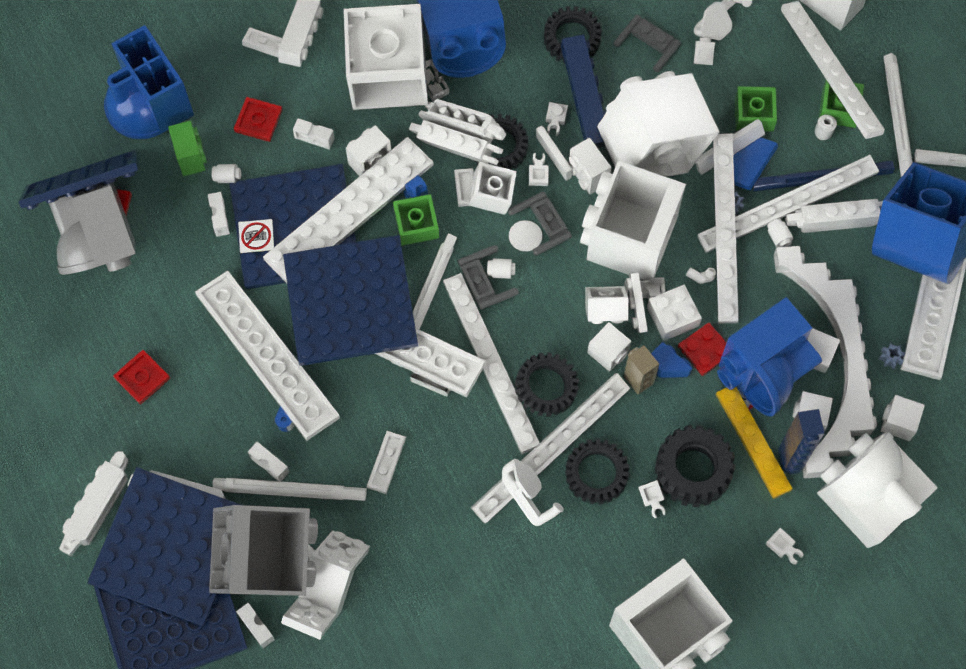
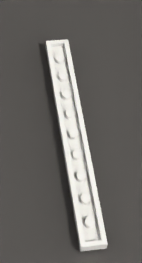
[781,1,885,139]
[713,133,738,323]
[697,155,879,253]
[443,273,540,454]
[471,373,630,523]

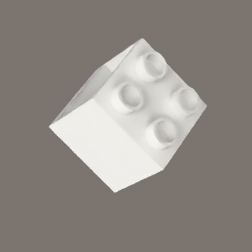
[344,4,428,110]
[597,71,719,177]
[580,161,686,282]
[609,558,732,669]

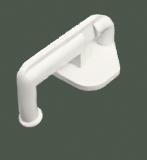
[694,0,752,40]
[502,459,564,526]

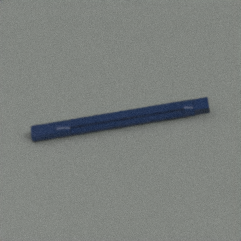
[752,161,895,192]

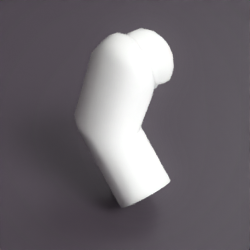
[686,267,716,284]

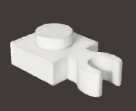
[546,102,568,136]
[529,153,548,186]
[638,480,666,518]
[766,528,804,564]

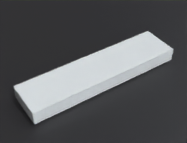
[695,119,765,175]

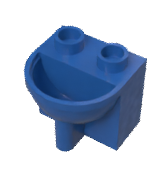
[416,0,506,78]
[104,25,194,139]
[717,297,822,416]

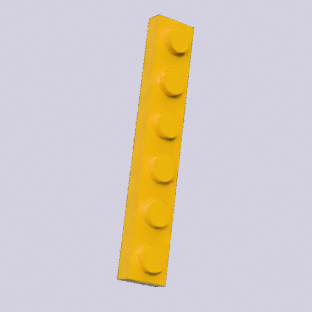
[716,387,793,499]

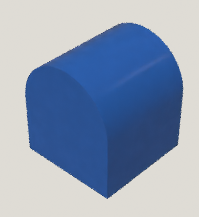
[872,162,966,284]

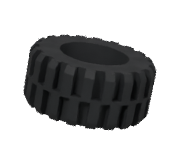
[655,425,736,507]

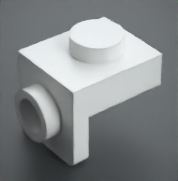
[693,37,715,65]

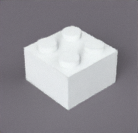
[346,125,391,177]
[569,138,611,195]
[468,162,516,215]
[647,284,702,341]
[585,286,628,324]

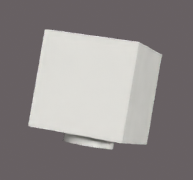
[588,322,631,372]
[807,328,840,373]
[792,391,833,431]
[881,395,925,441]

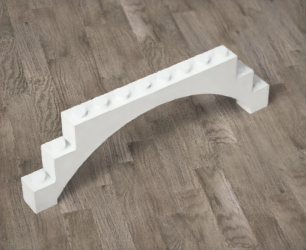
[774,246,877,478]

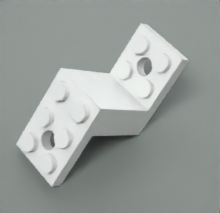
[281,530,370,639]

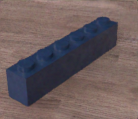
[560,34,606,148]
[778,409,825,474]

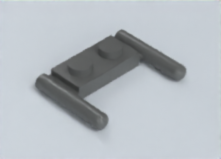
[614,15,681,72]
[508,191,572,256]
[457,245,519,310]

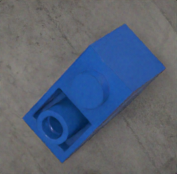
[651,342,692,378]

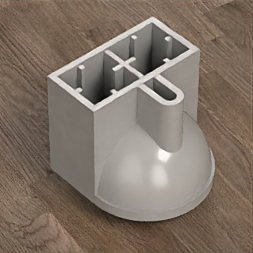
[49,182,135,275]

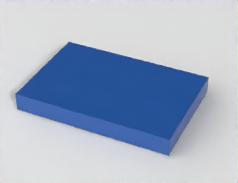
[733,137,778,190]

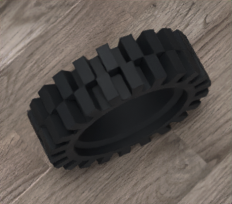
[544,6,602,63]
[473,114,528,170]
[515,352,579,417]
[565,439,629,504]

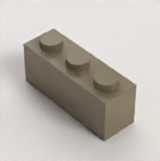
[624,345,659,395]

